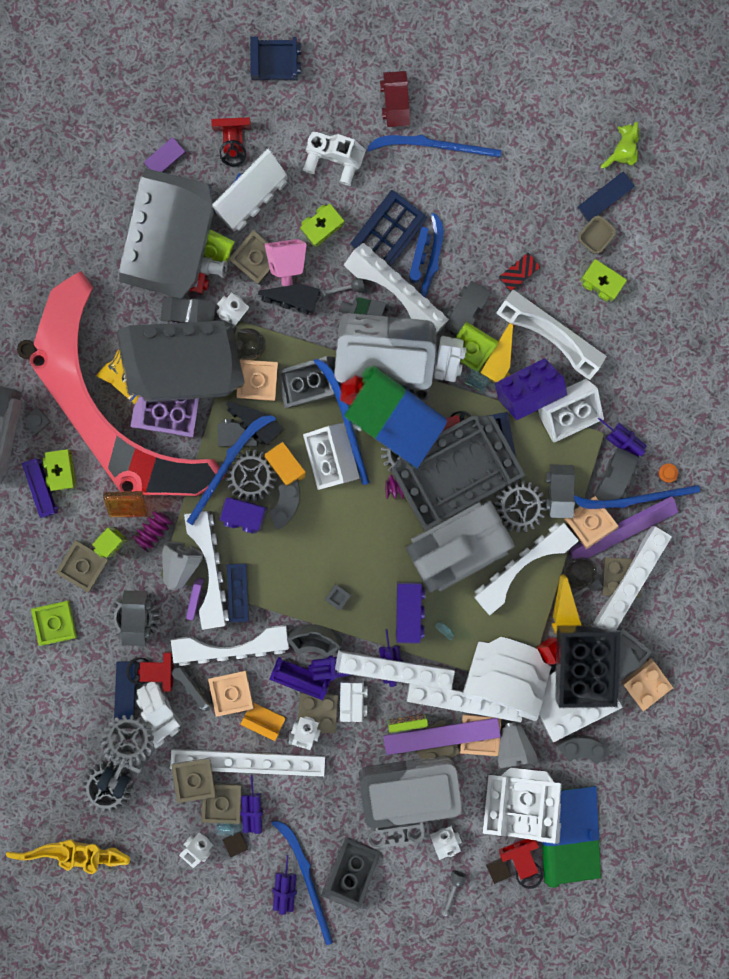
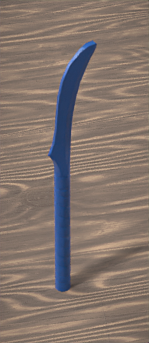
[367,134,501,157]
[420,213,444,298]
[313,359,369,485]
[186,416,276,525]
[574,485,700,509]
[271,821,333,945]

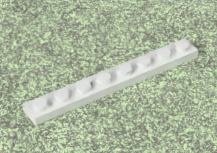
[170,749,325,776]

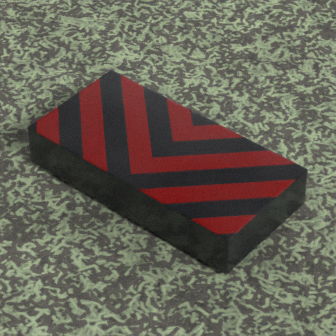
[498,252,540,292]

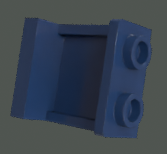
[250,37,301,80]

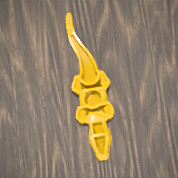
[6,839,130,874]

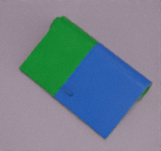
[344,366,447,468]
[542,786,601,888]

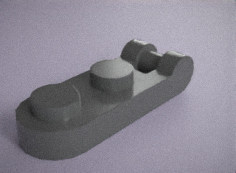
[172,665,214,711]

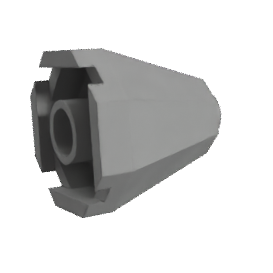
[162,541,204,591]
[497,722,538,769]

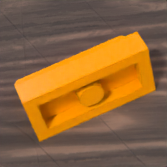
[265,442,305,486]
[240,702,285,741]

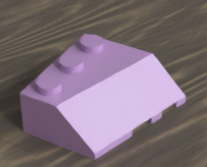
[131,397,199,437]

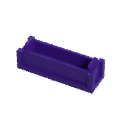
[21,458,60,518]
[269,657,331,700]

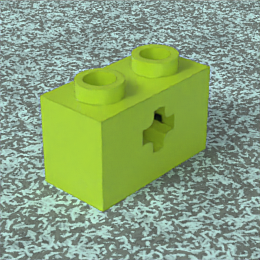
[300,203,345,248]
[580,259,627,302]
[43,449,77,491]
[92,527,128,558]

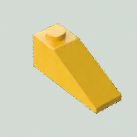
[479,323,513,383]
[552,574,582,634]

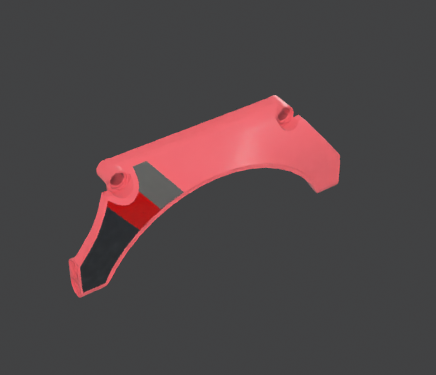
[30,271,226,497]

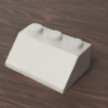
[538,379,604,443]
[303,423,360,490]

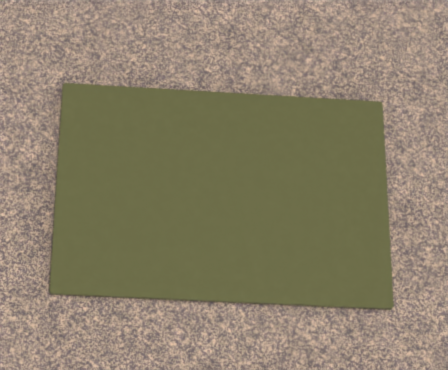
[161,322,604,671]

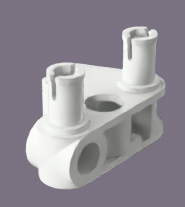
[303,132,366,186]

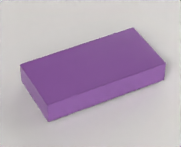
[144,137,186,172]
[186,578,205,621]

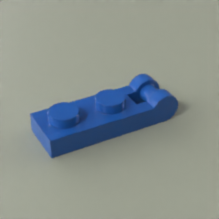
[409,226,431,283]

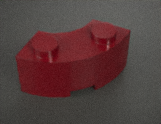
[380,71,410,127]

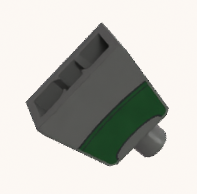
[339,297,387,316]

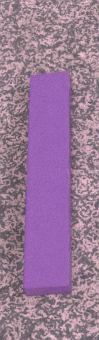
[569,496,678,564]
[383,718,501,755]

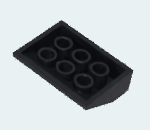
[555,625,621,708]

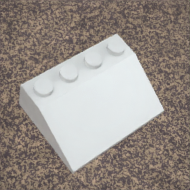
[212,149,288,232]
[539,671,622,742]

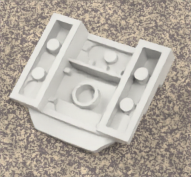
[462,637,551,721]
[483,768,562,843]

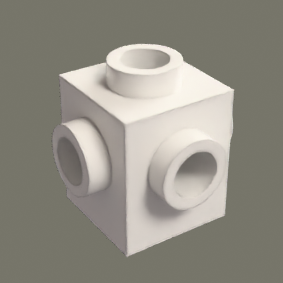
[216,293,249,326]
[291,717,320,750]
[430,826,462,860]
[179,833,213,868]

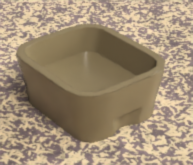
[578,216,616,254]

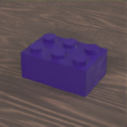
[495,358,567,420]
[220,497,268,534]
[396,582,425,643]

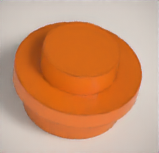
[659,463,678,483]

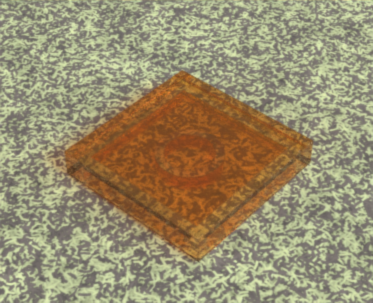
[103,491,148,517]

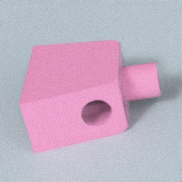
[265,239,306,286]

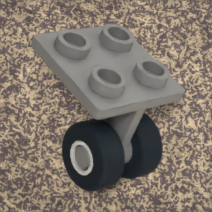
[97,742,148,799]

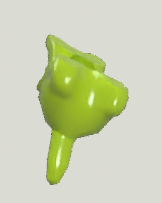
[600,122,640,169]

